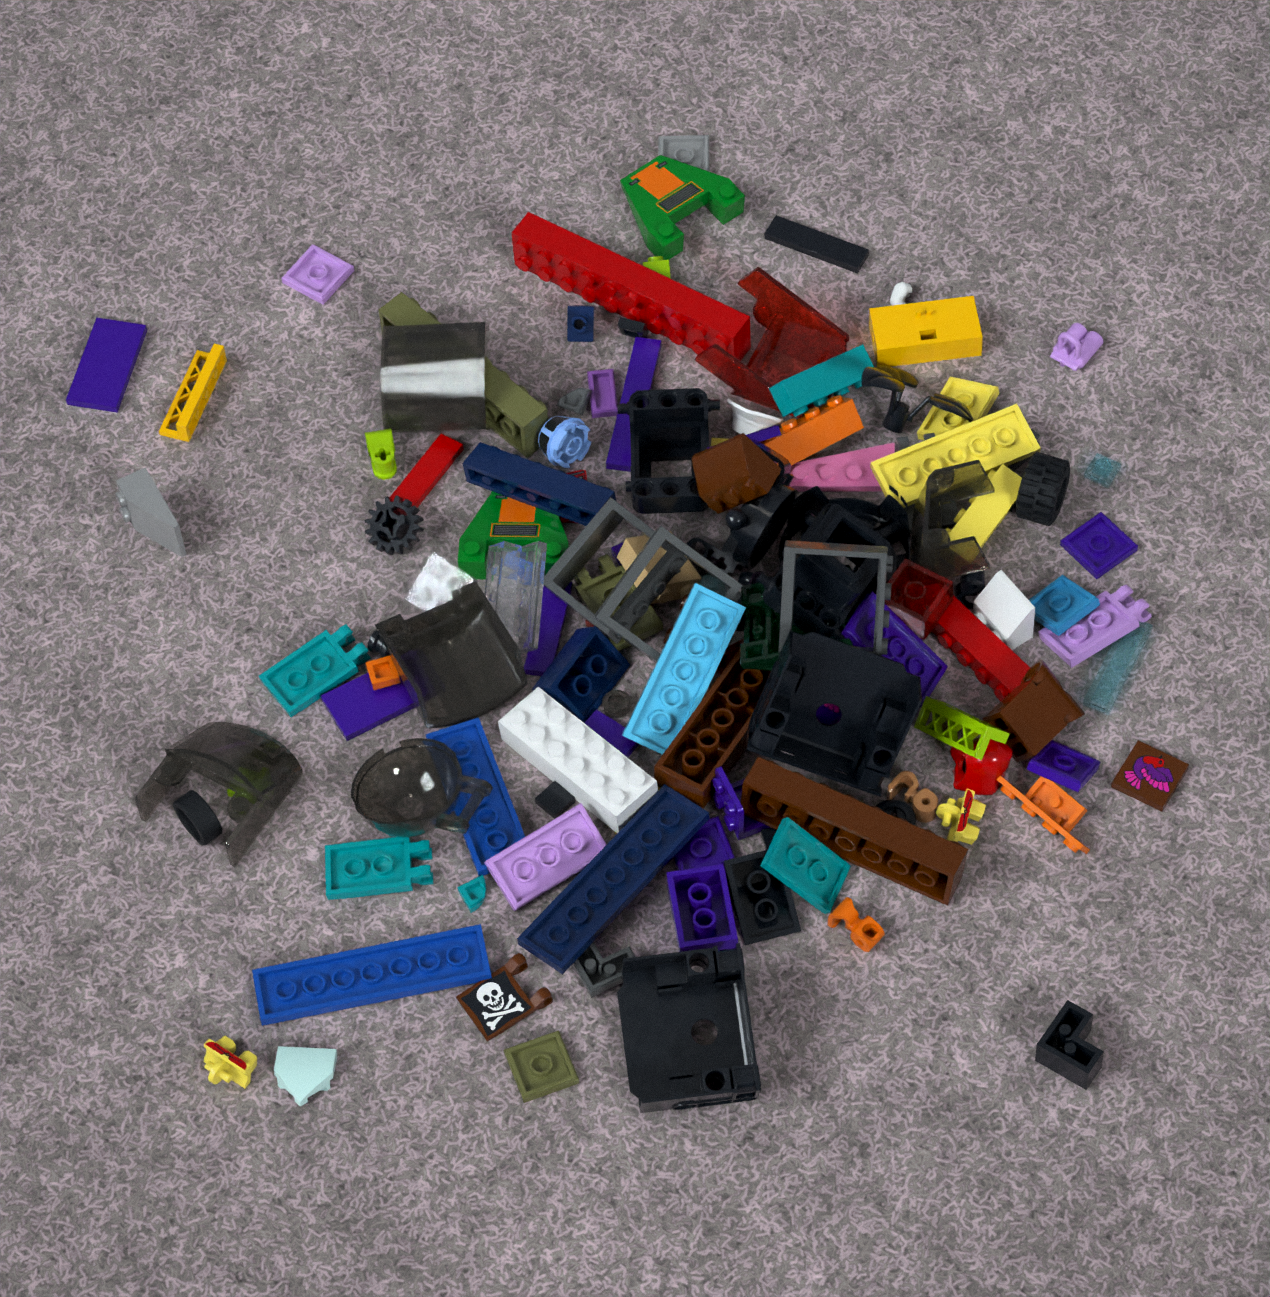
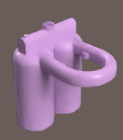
[1050,323,1103,371]

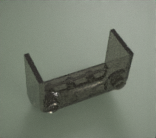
[909,459,995,584]

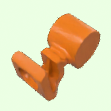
[827,897,885,952]

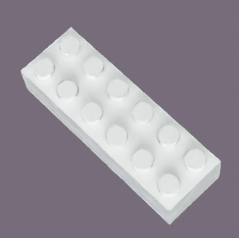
[498,687,658,833]

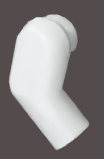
[890,282,912,306]

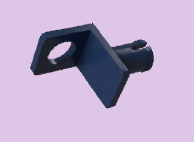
[567,305,596,342]

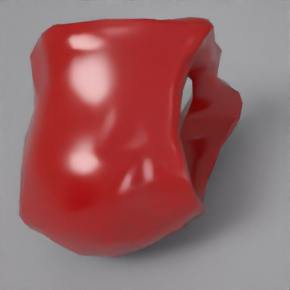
[950,737,1012,795]

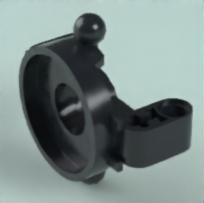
[686,442,798,574]

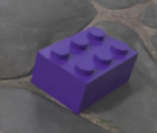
[666,864,738,952]

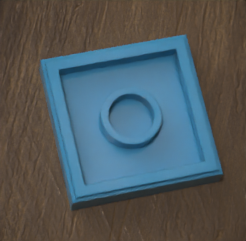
[1029,575,1100,636]

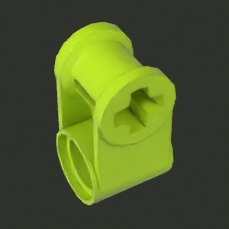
[365,428,397,480]

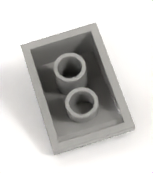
[115,468,187,557]

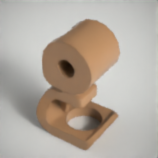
[887,771,938,823]

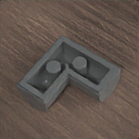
[572,942,636,998]

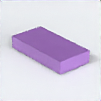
[587,369,618,418]

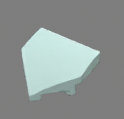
[274,1046,337,1106]

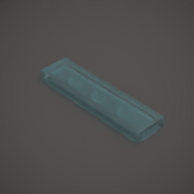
[1083,622,1153,715]

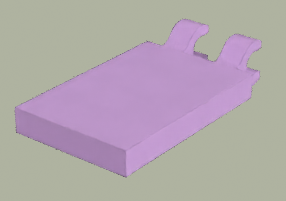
[1038,585,1152,668]

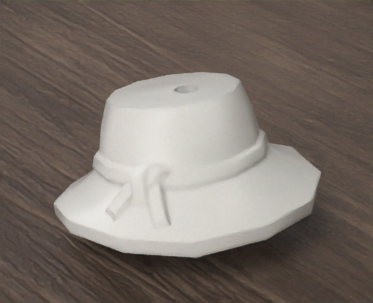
[727,397,786,435]

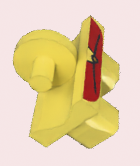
[936,788,986,845]
[204,1036,257,1089]

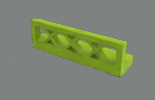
[914,696,1010,760]

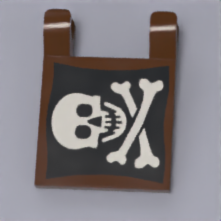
[456,953,553,1041]

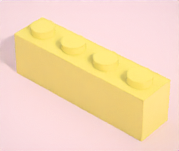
[937,464,1022,568]

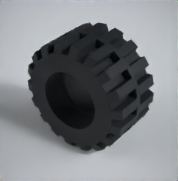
[1016,452,1070,526]

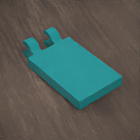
[259,624,371,717]
[325,836,434,900]

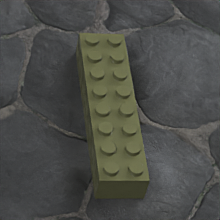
[378,292,548,458]

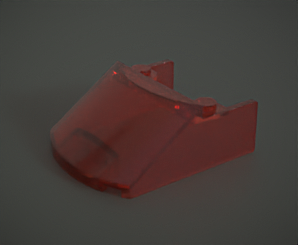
[695,267,849,418]

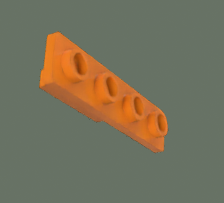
[996,776,1090,854]

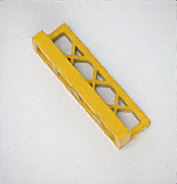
[159,343,227,442]

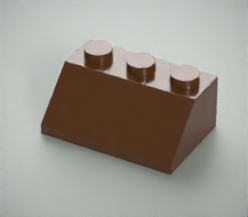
[692,433,781,514]

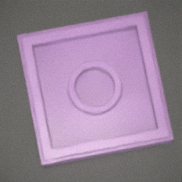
[281,244,354,305]

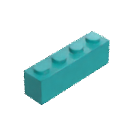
[769,344,874,417]

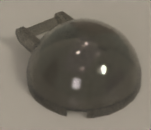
[351,738,493,838]

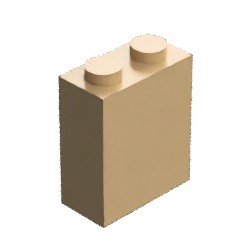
[617,531,702,604]

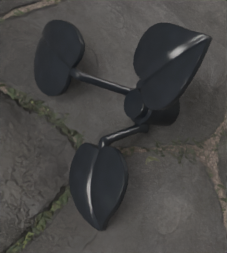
[861,364,973,433]

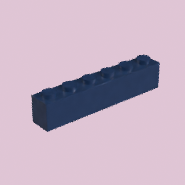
[462,442,617,526]

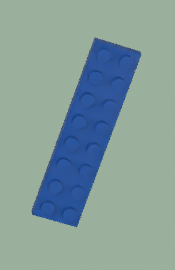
[252,924,492,1026]

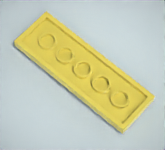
[870,404,1041,508]

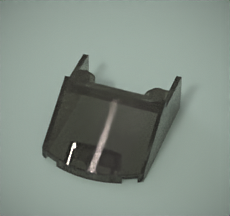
[135,722,303,867]

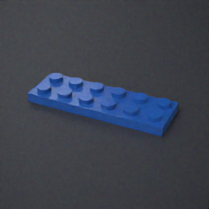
[425,717,525,877]

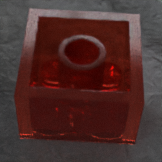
[885,558,953,640]

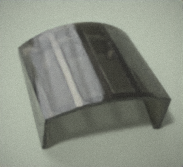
[381,322,490,433]
[375,581,528,728]

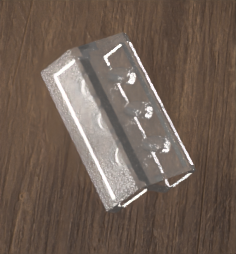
[479,541,547,654]

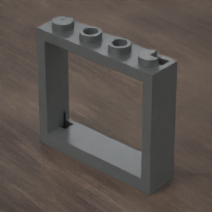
[540,497,688,644]
[593,526,743,663]
[778,540,893,657]

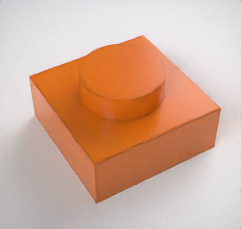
[365,655,400,690]

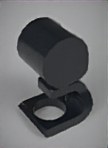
[954,562,985,609]

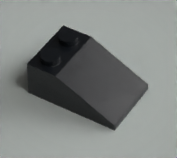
[720,850,801,945]

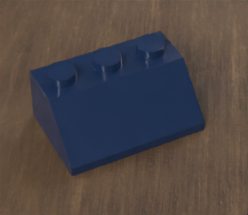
[532,626,631,723]

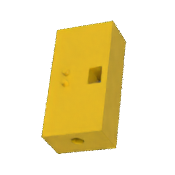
[869,296,983,367]

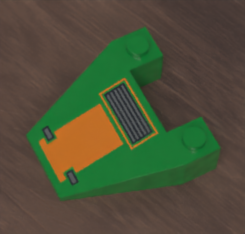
[620,155,745,260]
[457,491,569,580]

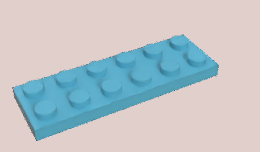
[622,583,746,755]

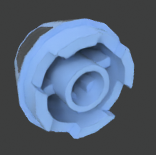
[538,416,591,468]

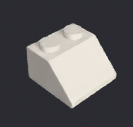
[973,570,1035,650]

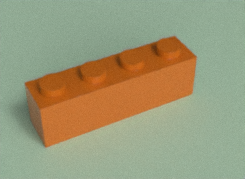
[759,395,864,466]

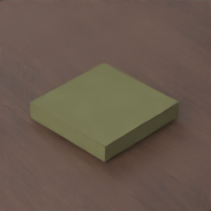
[503,1030,579,1103]

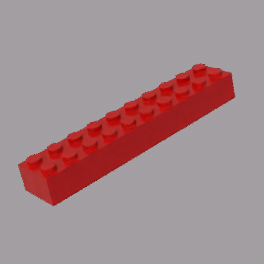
[511,212,751,369]

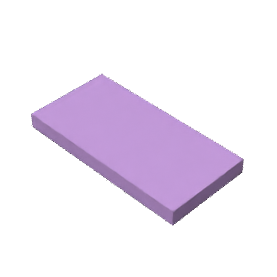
[484,803,607,911]

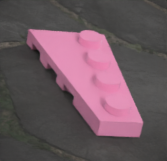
[789,442,895,492]

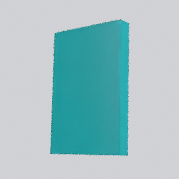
[760,817,851,914]

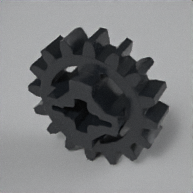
[365,496,424,555]

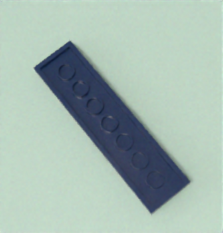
[517,784,710,975]

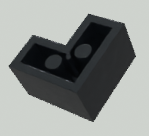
[1035,1000,1104,1090]

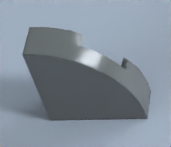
[557,388,592,415]

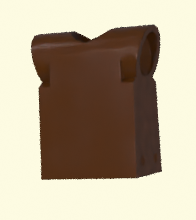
[982,660,1085,762]

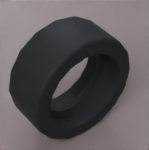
[173,790,223,846]

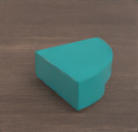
[457,875,486,913]

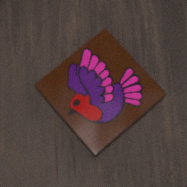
[1111,740,1189,812]

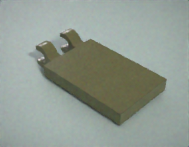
[574,554,664,651]

